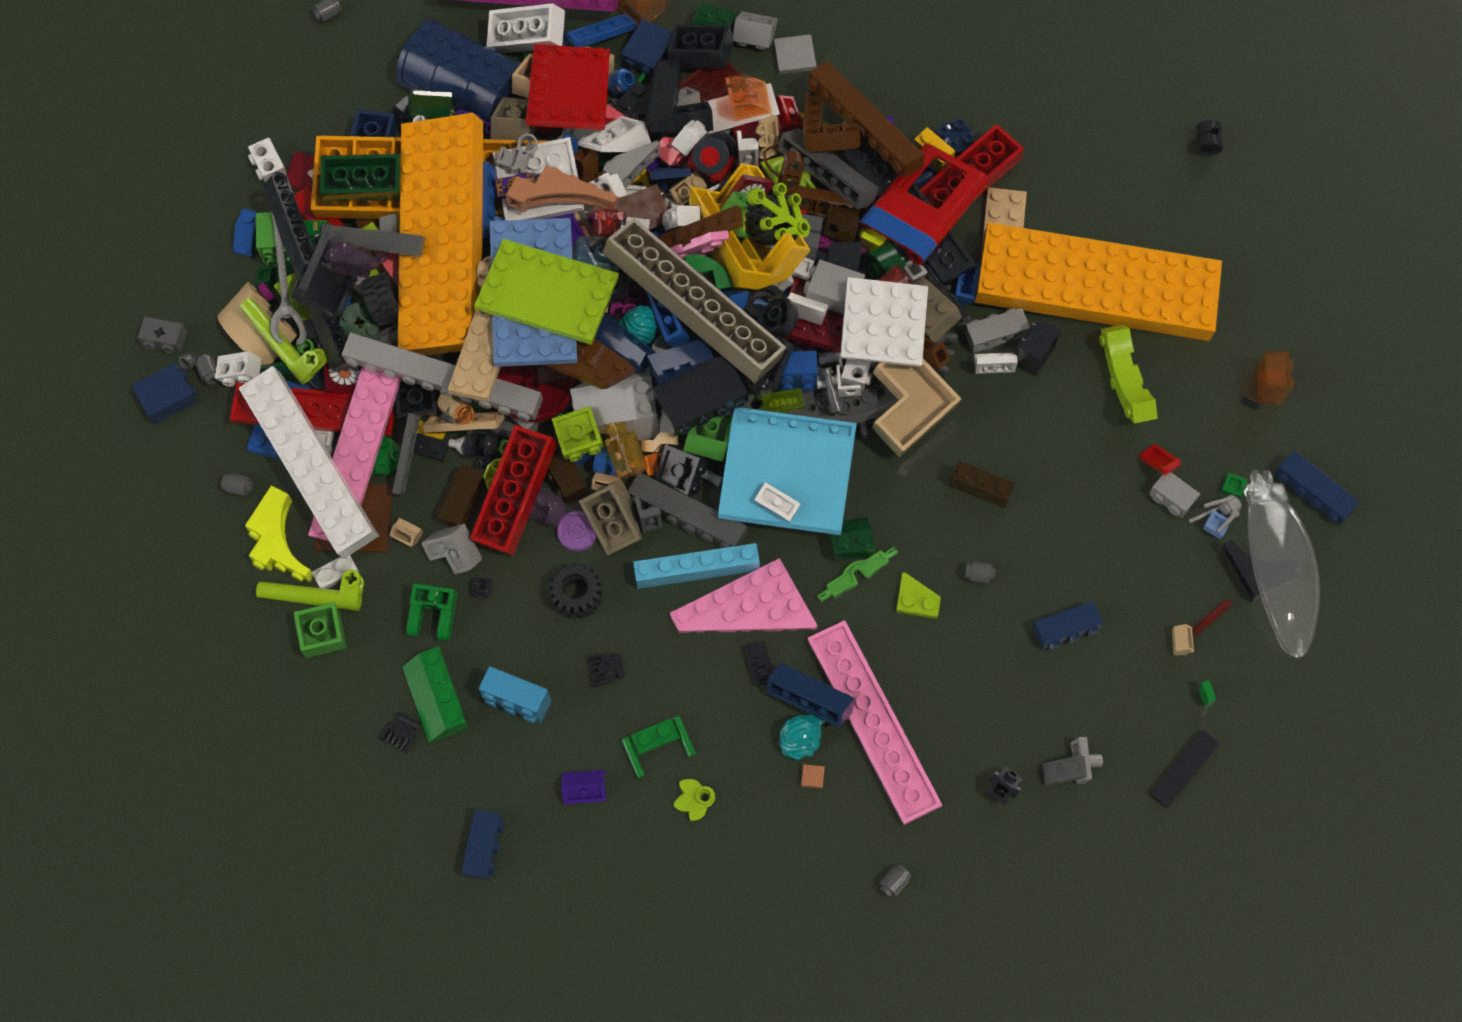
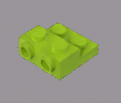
[552,406,604,462]

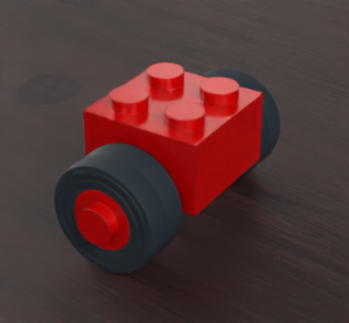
[686,131,737,183]

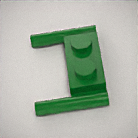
[621,716,696,779]

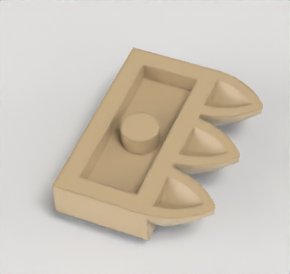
[756,114,780,159]

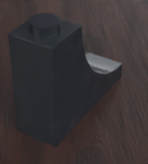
[1221,539,1300,603]

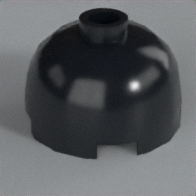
[758,295,799,337]

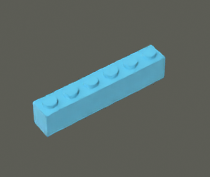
[634,543,760,589]

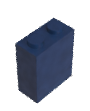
[621,19,673,77]
[132,363,197,424]

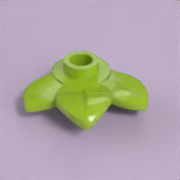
[673,779,715,821]

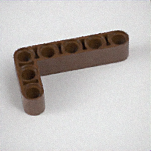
[803,89,861,152]
[777,150,869,221]

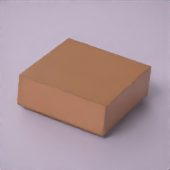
[801,764,825,789]

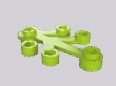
[747,183,810,241]

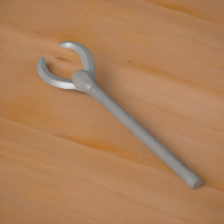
[270,213,307,345]

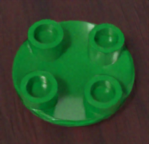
[372,436,401,475]

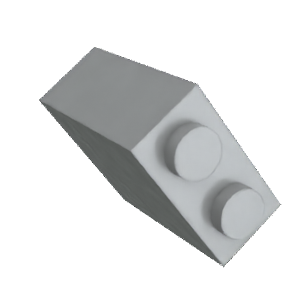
[803,260,865,315]

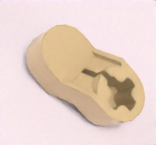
[641,432,679,452]

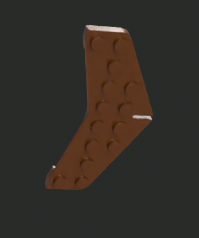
[545,338,635,389]

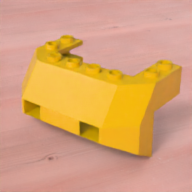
[689,163,810,290]

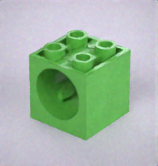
[256,212,290,265]

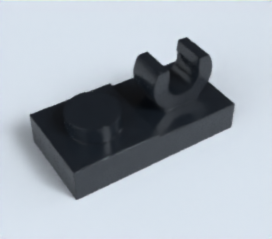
[744,641,773,687]

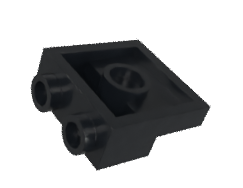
[654,444,708,497]

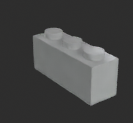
[964,308,1030,353]

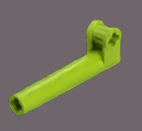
[239,297,327,384]
[256,569,364,611]

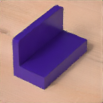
[561,770,606,805]

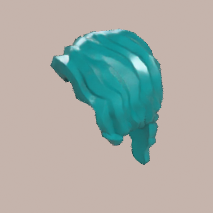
[619,306,661,344]
[779,714,825,760]

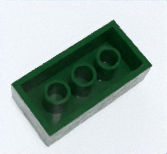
[320,154,401,202]

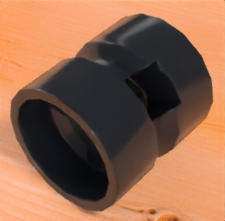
[1196,120,1223,156]

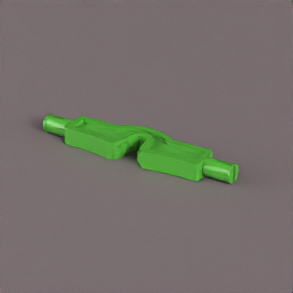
[817,546,898,603]

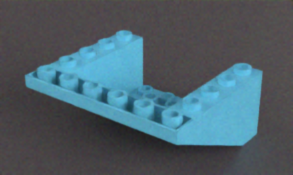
[718,407,856,535]

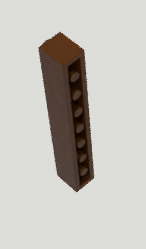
[809,61,924,178]

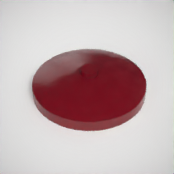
[497,365,574,422]

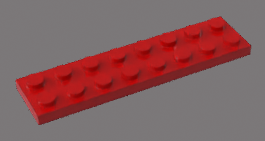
[230,382,396,438]

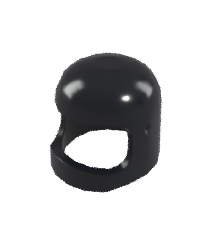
[464,429,499,458]

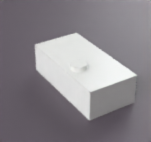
[487,3,565,54]

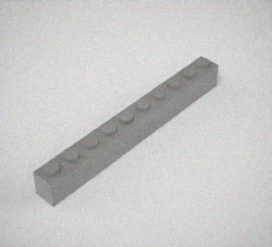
[341,333,543,421]

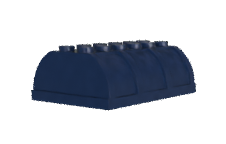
[395,18,522,122]

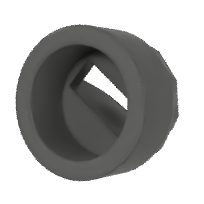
[179,353,197,371]

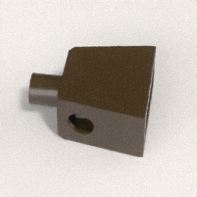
[814,206,860,242]

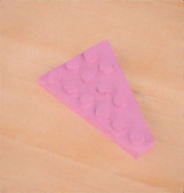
[613,231,729,272]
[670,558,818,633]

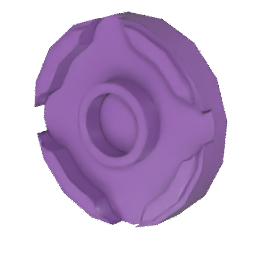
[557,511,597,551]

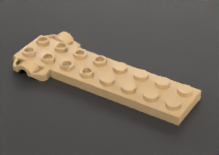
[448,256,501,402]

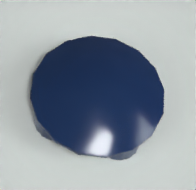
[937,119,974,153]

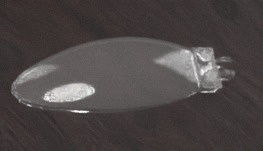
[1243,470,1320,658]

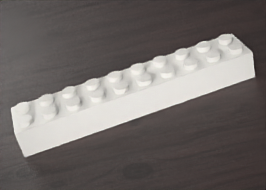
[239,366,379,558]

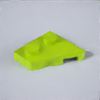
[896,573,941,619]

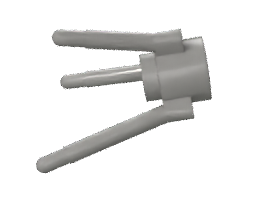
[1189,495,1241,533]

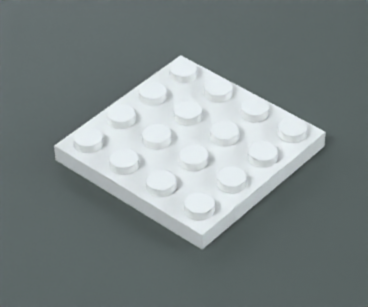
[493,137,585,220]
[840,277,928,367]

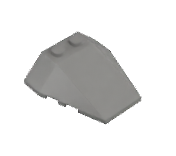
[571,366,659,440]

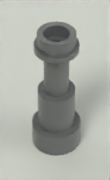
[819,367,845,413]

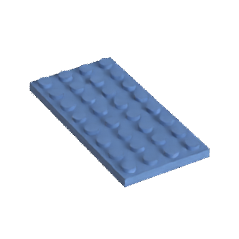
[490,218,577,367]

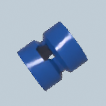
[593,448,627,478]

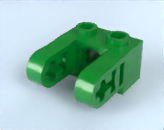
[406,583,458,641]

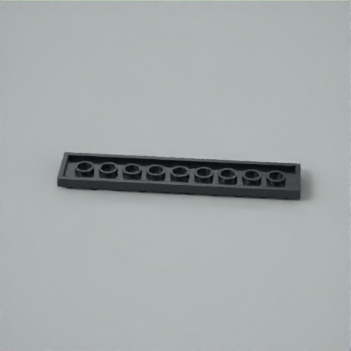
[840,137,976,285]

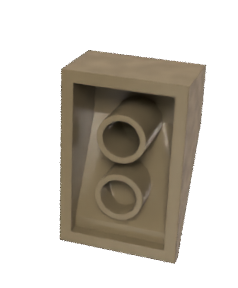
[579,479,642,555]

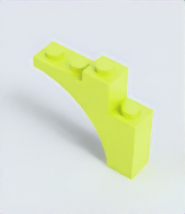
[245,486,313,583]

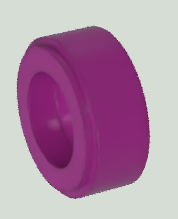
[257,282,275,301]

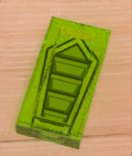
[761,388,805,413]

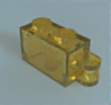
[605,421,648,479]

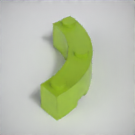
[1099,324,1158,424]

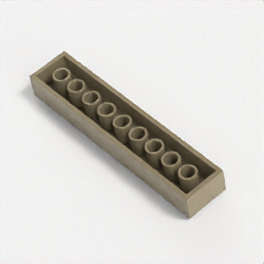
[603,218,787,383]

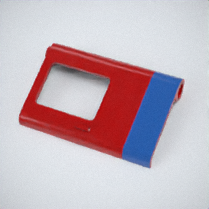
[858,143,989,265]

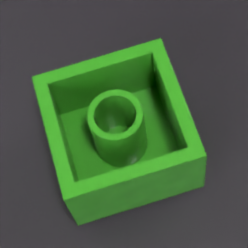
[294,602,347,658]

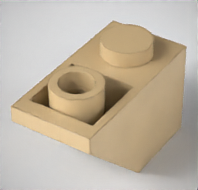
[669,170,707,206]

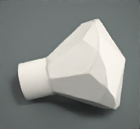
[448,436,466,455]

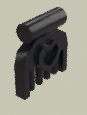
[587,653,625,687]
[379,712,420,754]

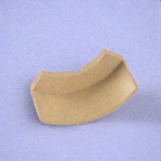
[217,282,297,365]

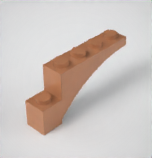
[506,165,618,213]

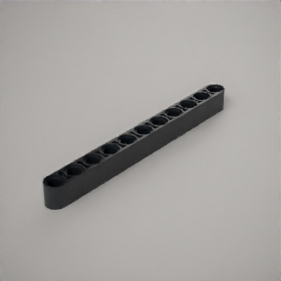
[263,171,348,372]

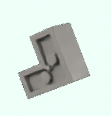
[421,523,482,574]

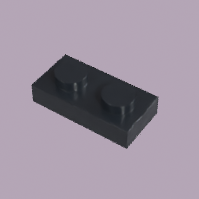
[413,433,449,462]

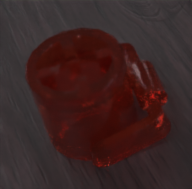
[589,209,626,238]

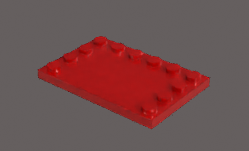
[526,44,610,130]

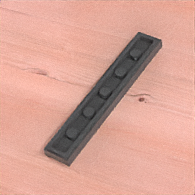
[320,224,425,257]

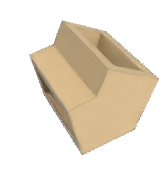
[591,472,621,491]
[389,518,423,547]
[1172,624,1194,655]

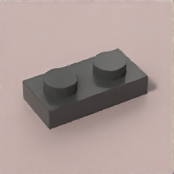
[1043,755,1087,786]

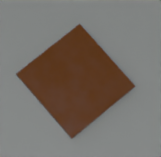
[315,484,393,552]

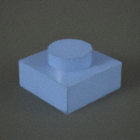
[1203,510,1230,539]

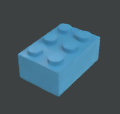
[479,666,551,723]

